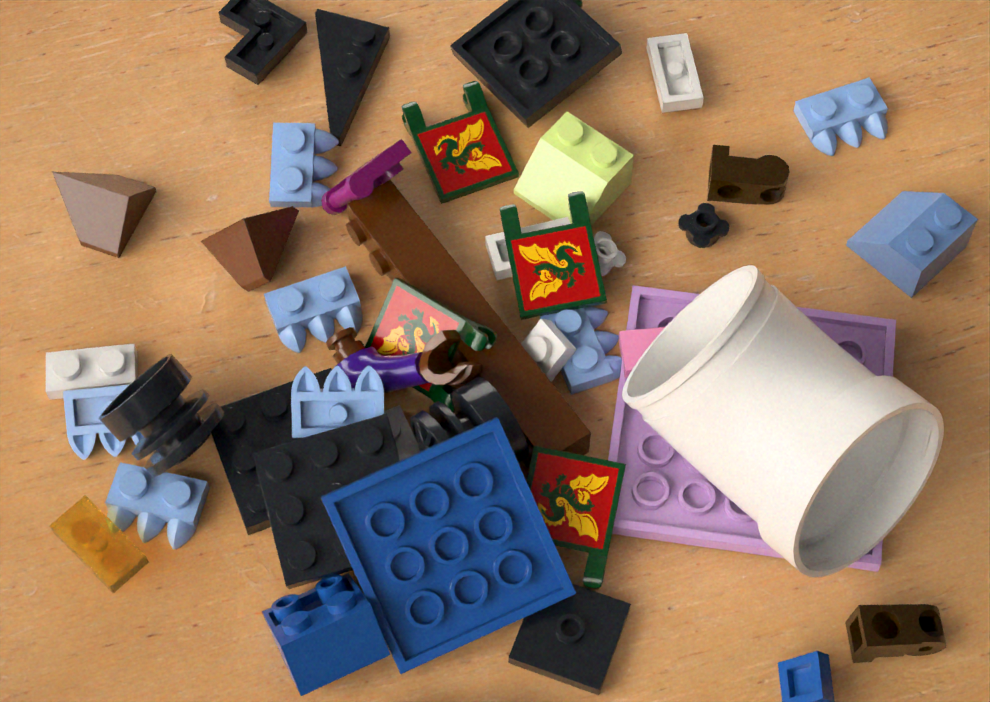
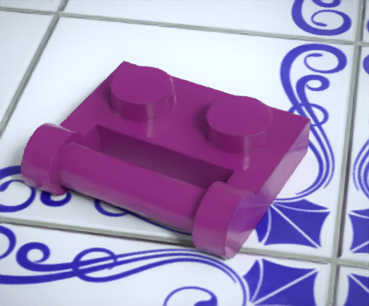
[321,139,412,215]

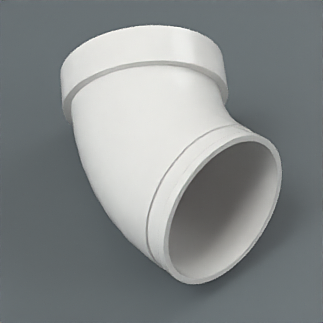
[622,265,944,577]

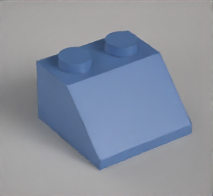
[846,191,978,298]

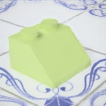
[514,112,634,226]

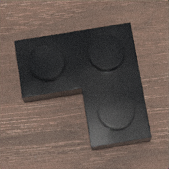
[218,0,308,85]

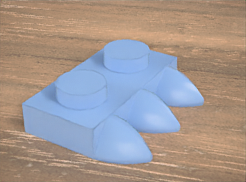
[793,77,888,156]
[269,123,339,207]
[264,266,363,353]
[540,306,622,395]
[291,365,384,438]
[63,384,143,460]
[105,462,210,550]

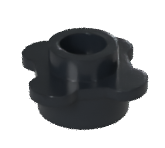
[678,203,730,248]

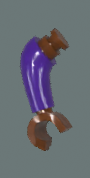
[326,327,483,393]

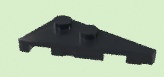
[315,9,390,146]

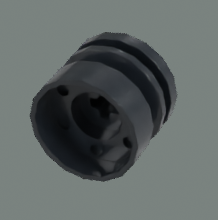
[98,354,225,477]
[410,376,529,463]

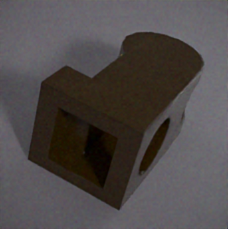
[707,145,790,205]
[845,604,947,663]

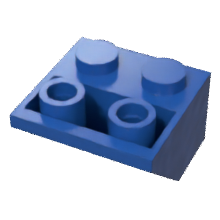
[262,573,391,696]

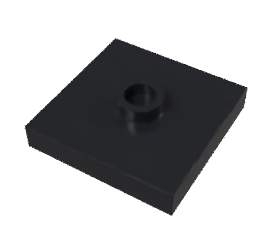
[508,584,631,695]

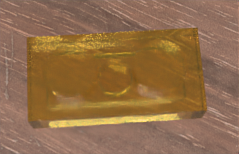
[49,495,149,593]

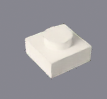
[521,319,577,382]

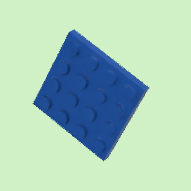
[321,417,576,674]

